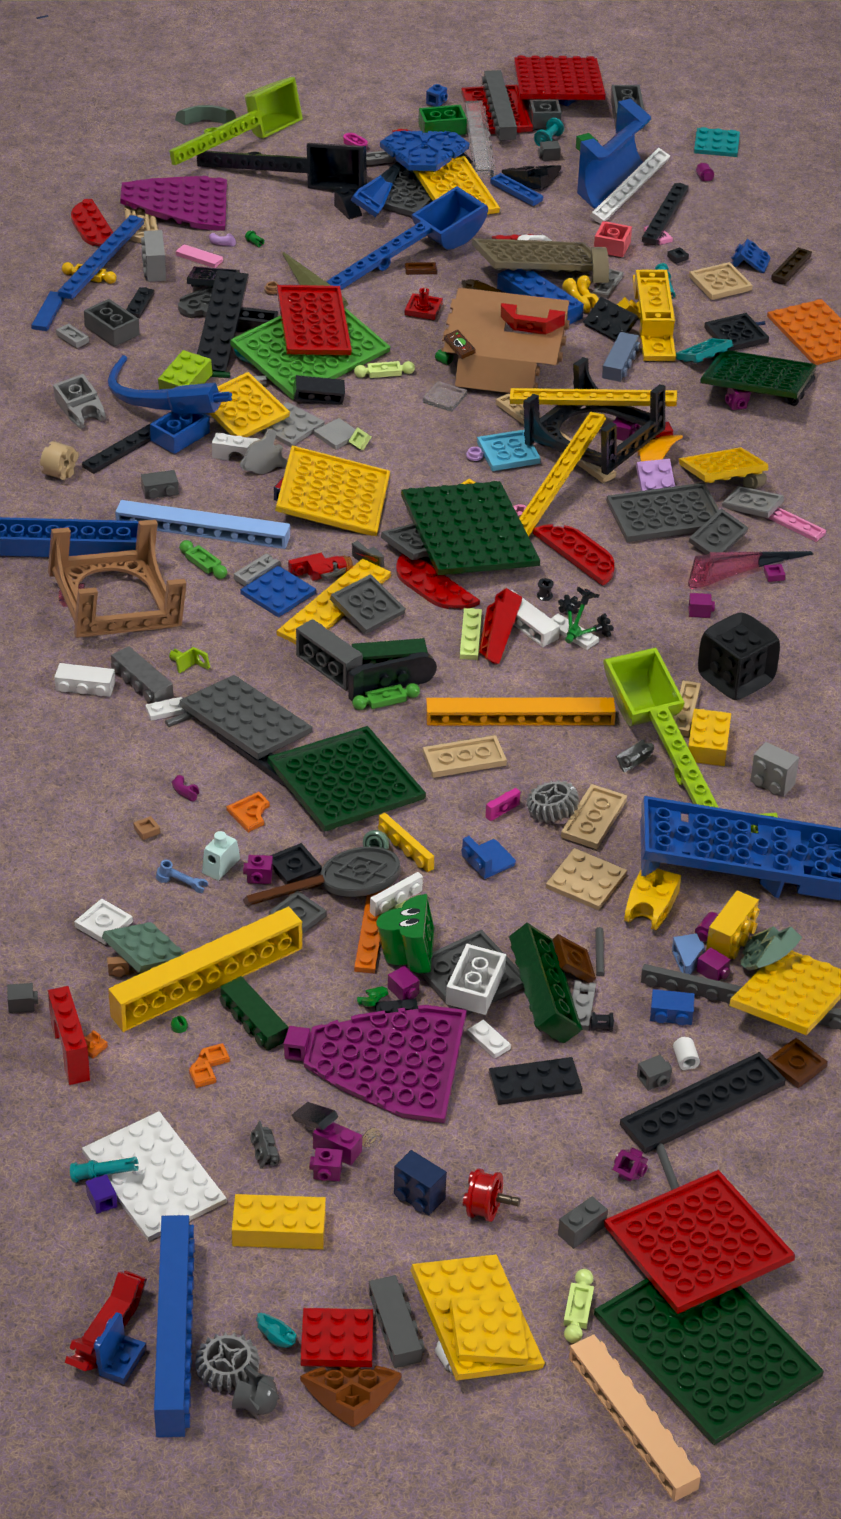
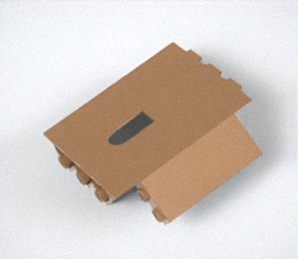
[442,288,570,393]

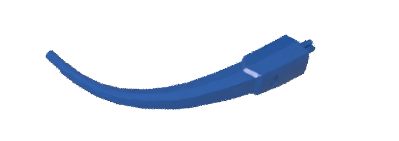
[108,355,232,414]

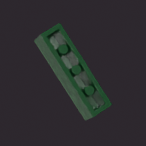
[352,638,428,665]
[219,976,289,1051]

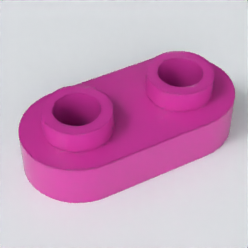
[343,133,368,149]

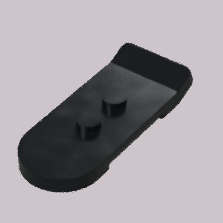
[348,652,437,701]

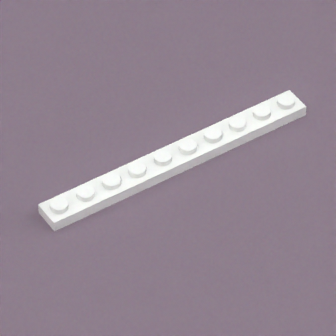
[590,148,670,224]

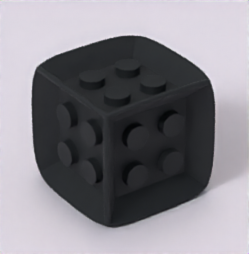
[698,612,780,700]

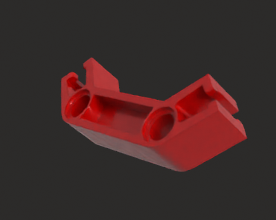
[64,1270,147,1371]

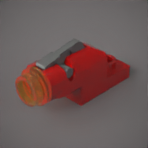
[288,552,353,581]

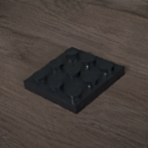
[187,266,240,288]
[704,313,769,351]

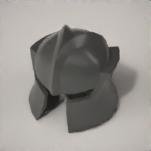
[232,1364,279,1419]

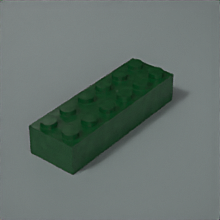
[509,922,583,1043]

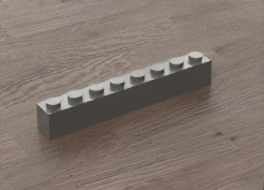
[482,70,517,140]

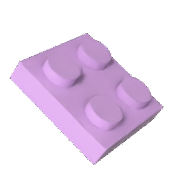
[636,459,675,491]

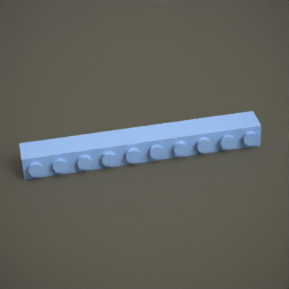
[115,500,290,549]

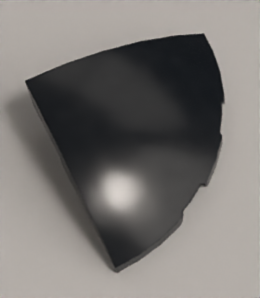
[502,165,561,189]

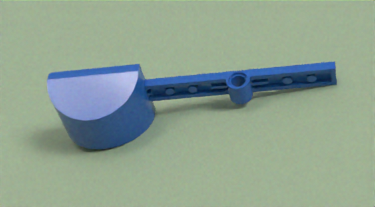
[326,186,488,290]

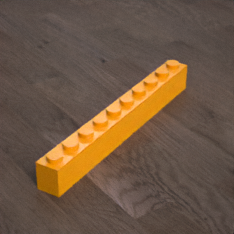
[426,697,616,726]

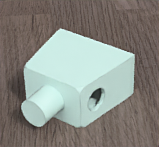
[202,831,240,881]

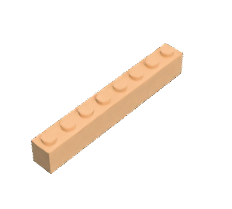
[569,1334,701,1502]

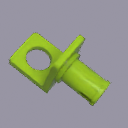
[169,647,210,673]

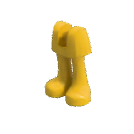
[562,275,599,313]

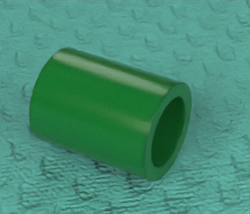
[435,350,453,365]

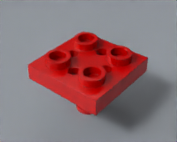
[404,288,443,320]

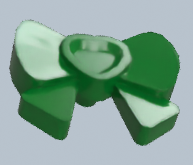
[357,986,389,1007]

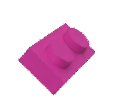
[485,788,521,821]

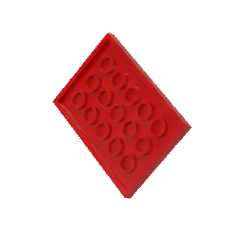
[461,84,533,135]
[277,285,352,355]

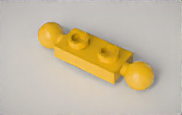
[62,262,117,284]

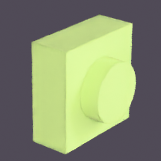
[349,427,372,450]

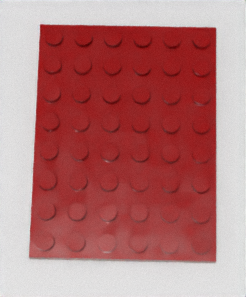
[514,55,606,100]

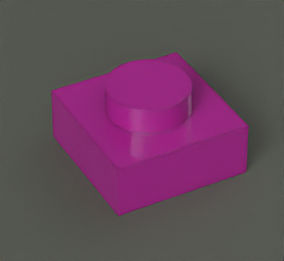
[764,564,786,582]

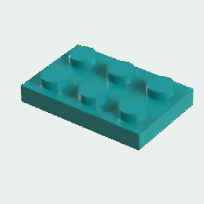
[676,338,733,363]

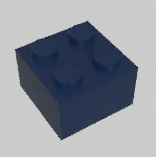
[394,1150,447,1216]

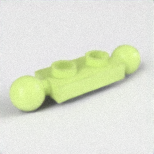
[354,361,415,378]
[563,1269,594,1343]

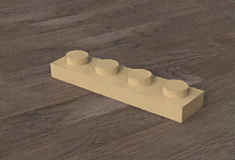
[673,680,701,736]

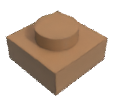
[133,816,160,840]
[107,957,130,977]

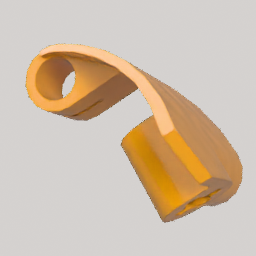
[637,435,683,462]

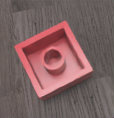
[594,221,632,258]

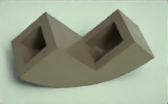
[591,247,609,283]

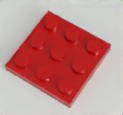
[301,1308,373,1367]

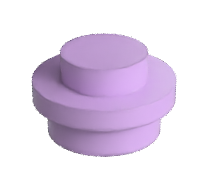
[466,447,483,461]

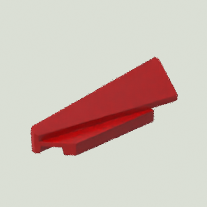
[479,588,523,664]

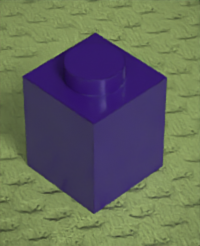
[86,1174,117,1214]

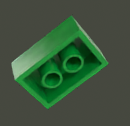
[418,105,467,135]

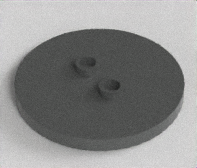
[321,847,401,897]

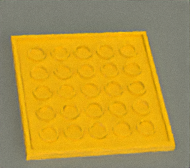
[275,445,390,536]

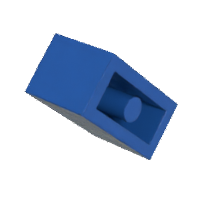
[650,989,695,1025]

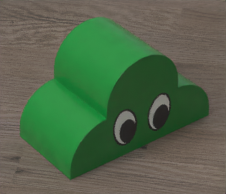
[376,894,435,973]

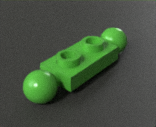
[179,540,227,579]
[352,683,420,710]

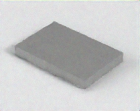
[722,486,784,518]

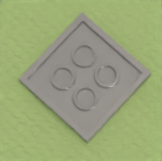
[261,402,325,447]

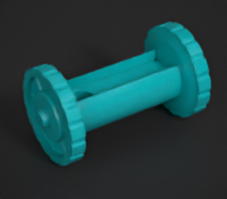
[534,118,564,146]

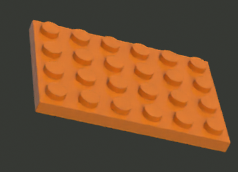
[767,299,841,365]

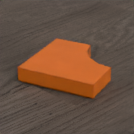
[226,792,270,832]

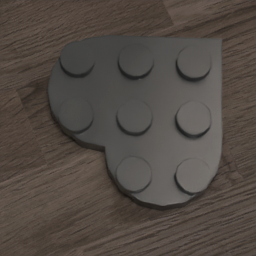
[178,287,213,318]

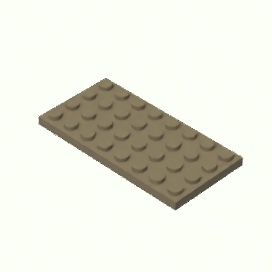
[472,238,592,273]

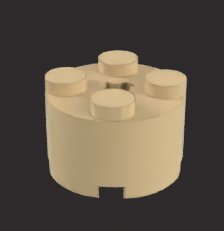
[40,441,79,480]

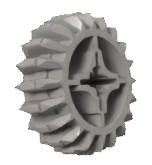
[526,780,579,823]
[195,1331,260,1393]

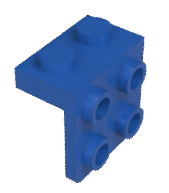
[731,238,771,273]
[461,836,516,879]
[94,1312,147,1385]

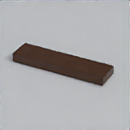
[243,875,325,906]

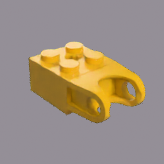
[624,868,681,931]

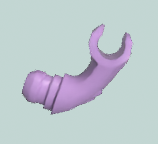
[209,233,236,246]

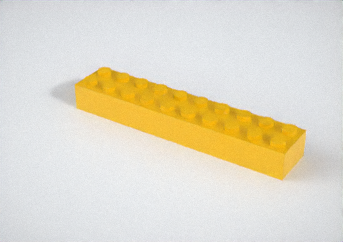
[108,906,302,1032]

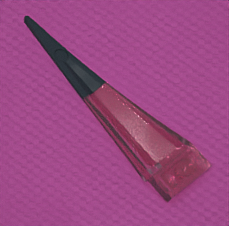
[688,551,813,589]

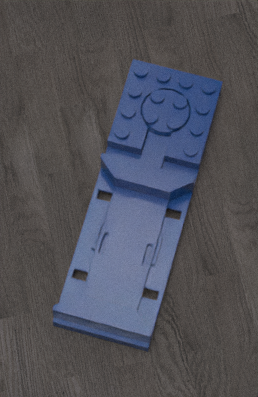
[640,796,841,900]

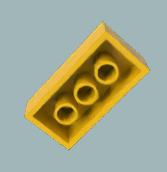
[232,1194,326,1249]

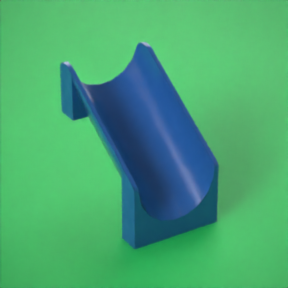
[577,99,651,209]

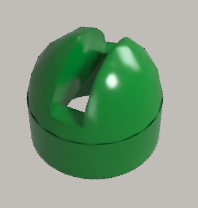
[171,1015,188,1033]

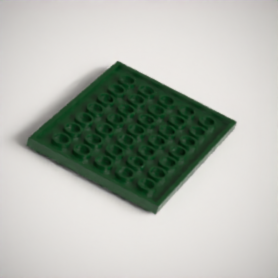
[401,481,541,575]
[594,1278,824,1445]

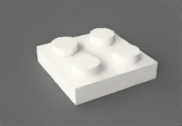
[74,899,133,945]

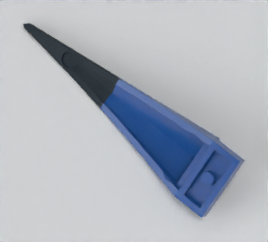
[351,161,402,217]

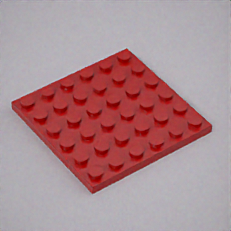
[604,1170,795,1314]

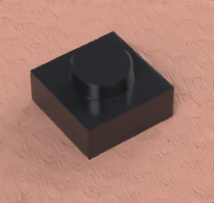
[667,247,689,264]

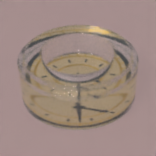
[362,1127,383,1150]

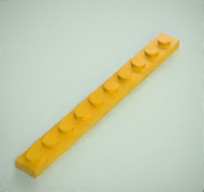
[509,388,677,407]
[519,412,606,537]

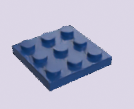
[240,566,316,618]

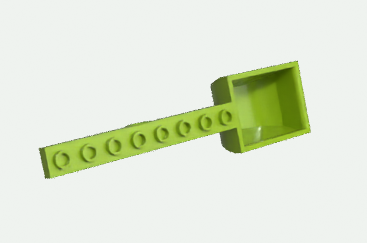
[169,77,303,165]
[603,648,719,808]

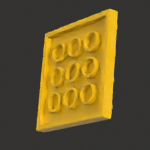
[209,372,290,437]
[679,447,768,483]

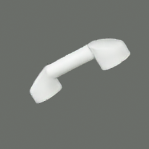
[517,235,552,241]

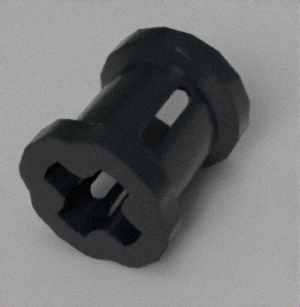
[537,578,554,601]
[591,1012,614,1032]

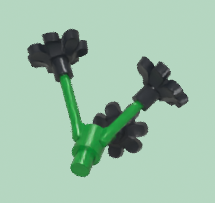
[558,586,614,644]

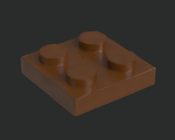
[553,934,596,983]
[767,1038,828,1088]

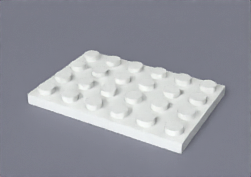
[82,1111,227,1242]

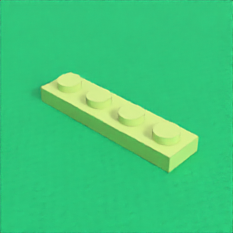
[460,608,482,660]

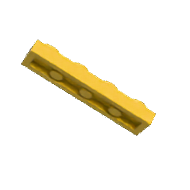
[378,813,434,872]

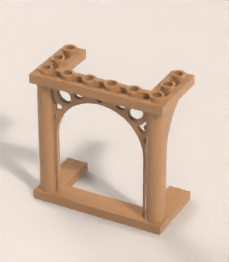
[48,519,187,638]

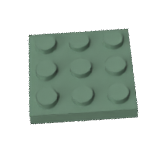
[102,922,185,973]

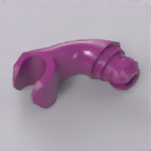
[172,775,199,802]

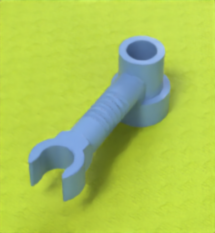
[156,860,208,893]

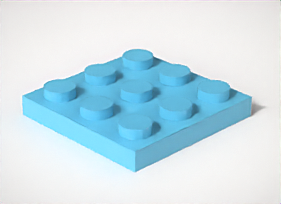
[477,430,541,471]

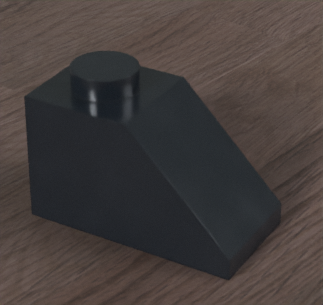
[334,188,362,220]

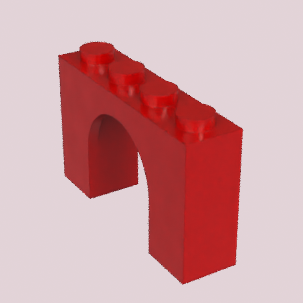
[48,986,90,1085]

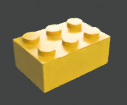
[688,709,731,766]
[706,890,760,959]

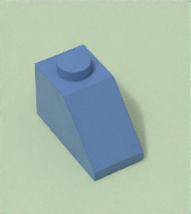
[672,933,705,974]

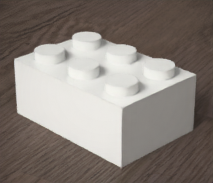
[446,944,506,1015]

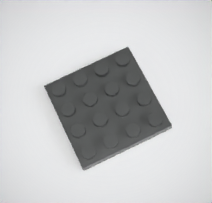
[419,929,524,1015]

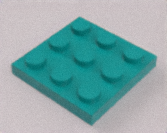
[694,127,740,157]

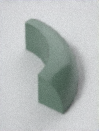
[175,105,236,126]

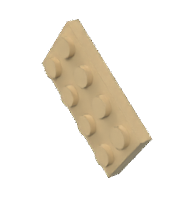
[423,735,507,778]
[561,784,627,849]

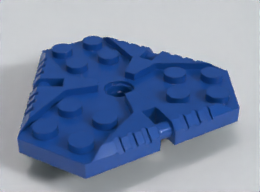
[380,131,469,171]

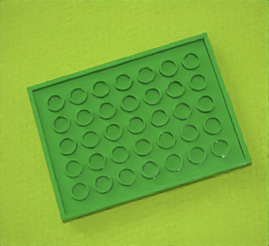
[230,307,390,400]

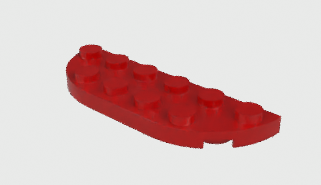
[71,199,113,246]
[533,524,615,586]
[396,553,480,610]

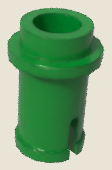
[245,231,265,247]

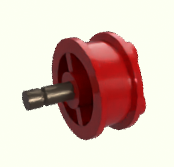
[463,1168,521,1222]

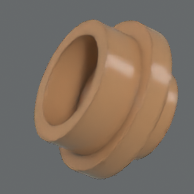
[265,281,279,294]

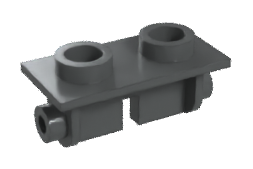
[615,740,654,772]
[250,1121,280,1169]

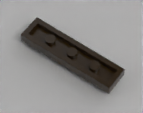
[771,247,812,284]

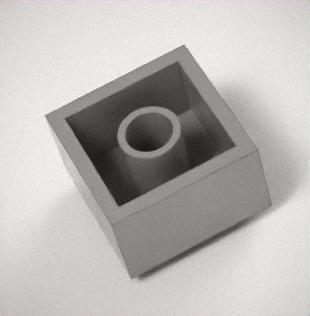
[750,742,799,797]

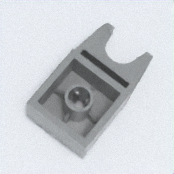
[53,374,106,429]

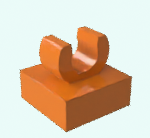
[85,1030,108,1059]

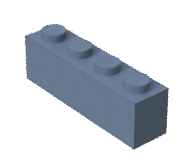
[602,332,641,382]

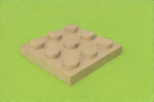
[689,262,753,300]
[546,848,627,911]

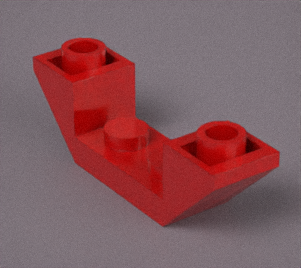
[501,303,566,335]

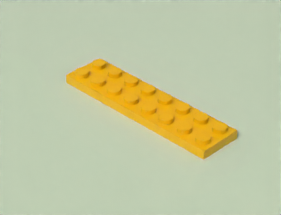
[276,559,391,644]

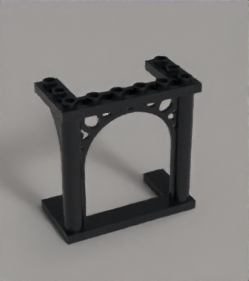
[523,357,666,475]

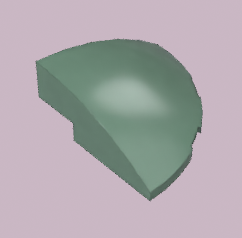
[741,926,802,970]

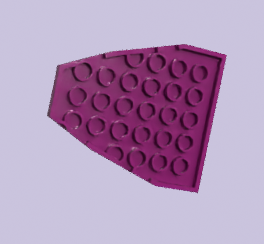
[120,176,227,231]
[303,1005,467,1123]

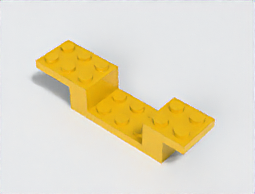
[632,270,676,361]

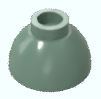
[363,830,389,850]

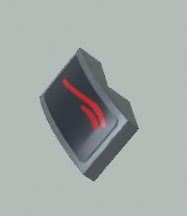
[352,540,384,568]

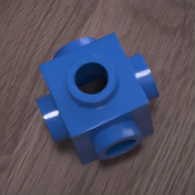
[426,84,448,107]

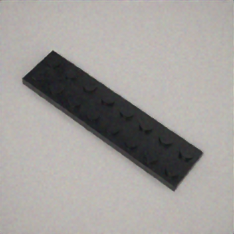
[197,270,249,372]
[620,1052,786,1154]

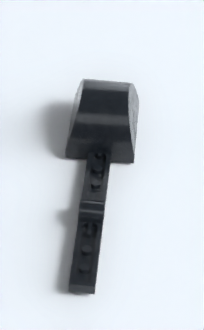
[197,143,367,191]

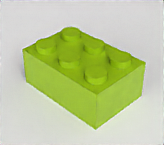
[158,350,213,390]

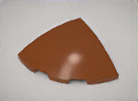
[300,1366,402,1428]

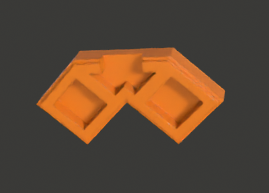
[189,1043,230,1088]

